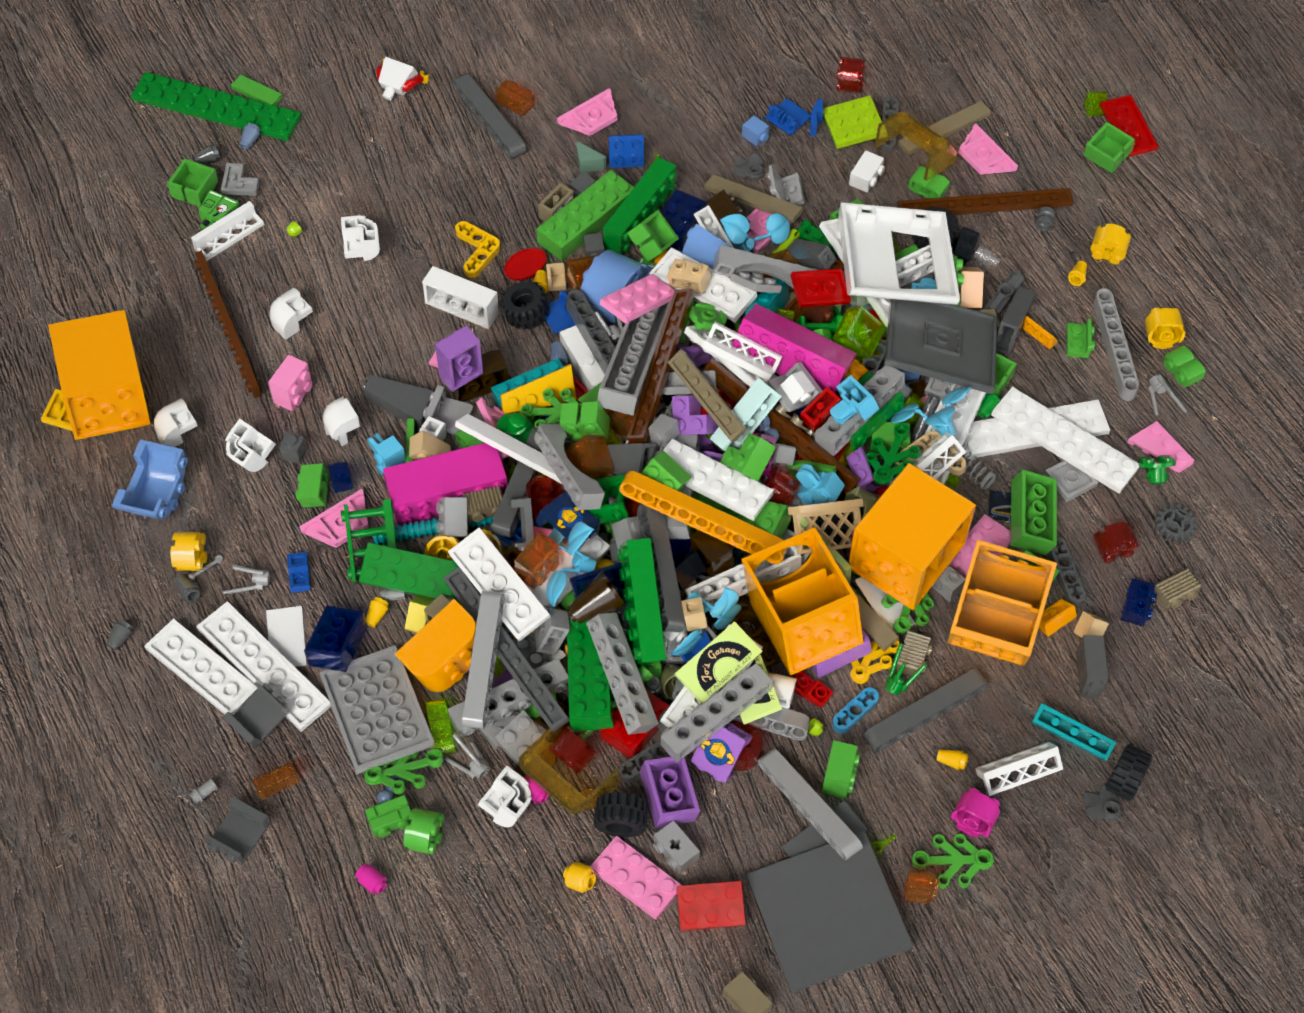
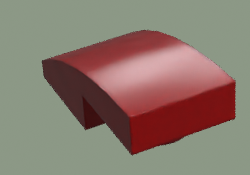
[794,671,834,708]

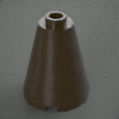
[567,571,625,624]

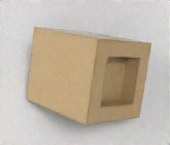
[546,263,566,291]
[681,597,707,631]
[1074,611,1109,638]

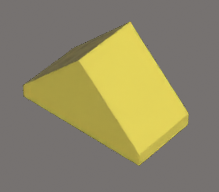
[405,596,434,633]

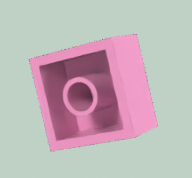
[268,355,312,411]

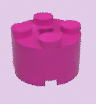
[951,788,1000,838]

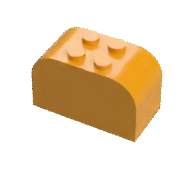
[394,599,477,692]

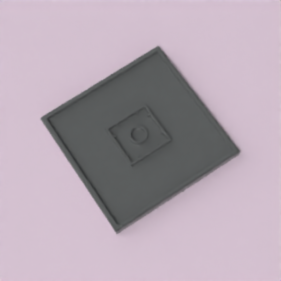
[884,299,997,394]
[746,830,913,994]

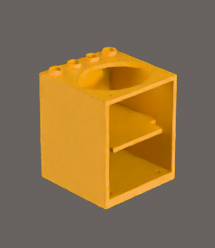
[48,310,151,440]
[849,463,976,610]
[741,527,863,676]
[947,540,1057,666]

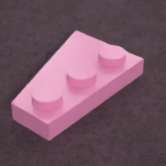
[1127,421,1194,473]

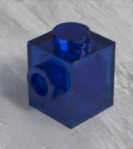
[328,461,353,493]

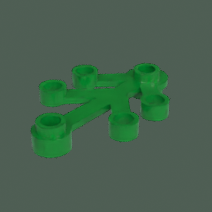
[866,423,920,484]

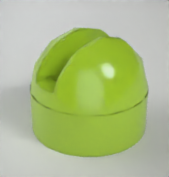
[287,221,302,237]
[808,718,824,736]

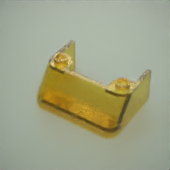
[874,112,958,181]
[519,726,618,814]

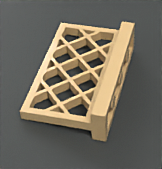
[788,499,864,554]

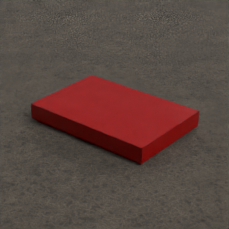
[790,268,851,308]

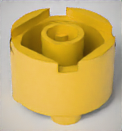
[1091,224,1131,265]
[1145,307,1185,349]
[171,532,207,571]

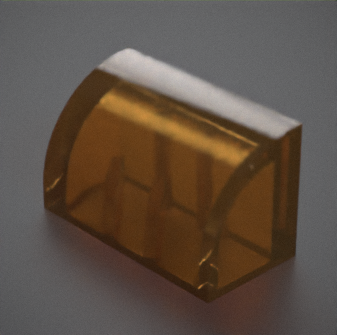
[252,762,299,800]

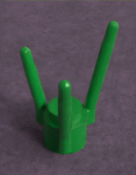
[884,643,927,695]

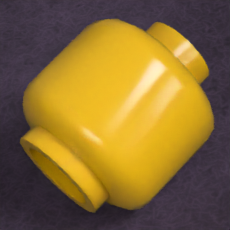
[563,862,596,893]

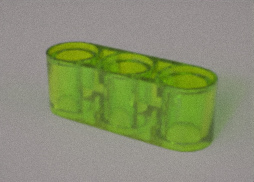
[425,698,455,755]

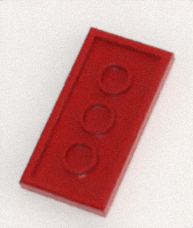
[1099,95,1159,157]

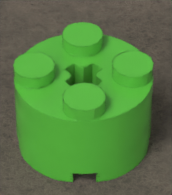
[404,808,445,855]

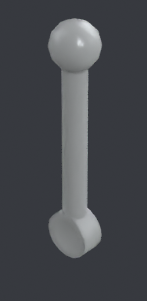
[188,555,223,581]

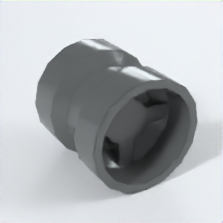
[1036,207,1056,232]

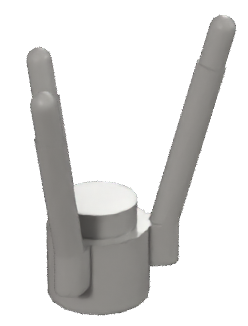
[595,311,623,344]
[1148,374,1187,416]
[223,564,270,594]
[445,734,491,779]

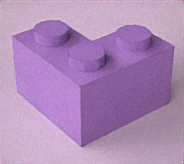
[672,396,718,435]

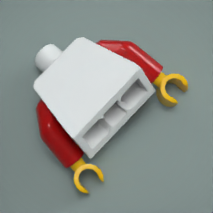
[376,57,430,101]

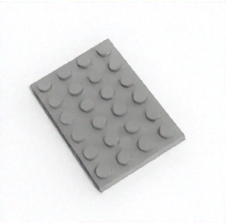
[319,645,435,774]

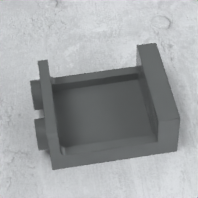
[507,496,535,551]

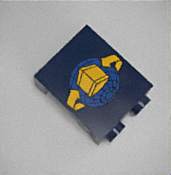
[536,491,600,552]

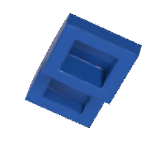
[809,99,823,136]
[287,552,311,593]

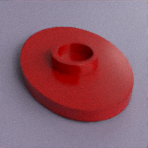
[504,248,547,281]

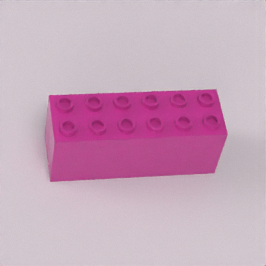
[732,304,857,394]
[383,443,507,526]

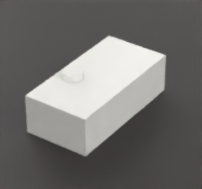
[422,266,499,329]
[560,325,604,391]

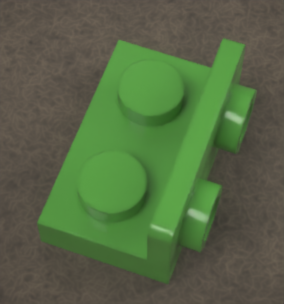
[1066,318,1095,358]

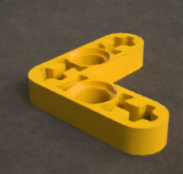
[455,221,500,278]

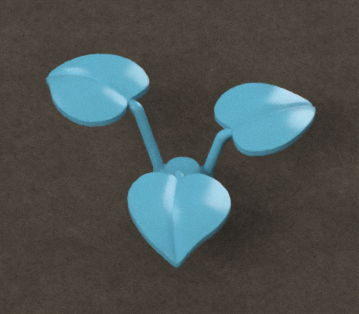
[720,213,790,278]
[890,387,972,436]
[545,522,596,607]
[670,587,741,656]

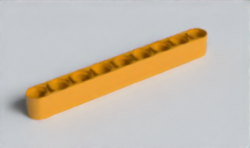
[620,471,788,564]

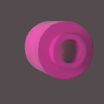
[523,773,550,804]
[355,863,387,895]

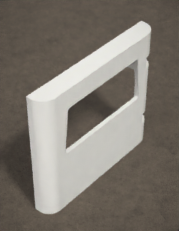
[838,202,960,305]

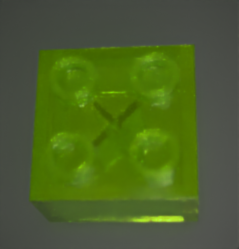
[832,306,886,360]

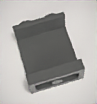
[222,681,290,748]
[204,797,271,865]

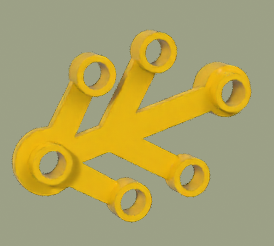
[850,640,900,684]

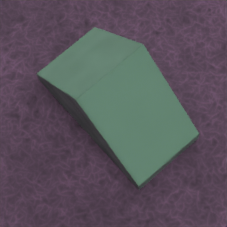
[576,141,606,173]

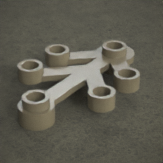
[774,401,816,441]

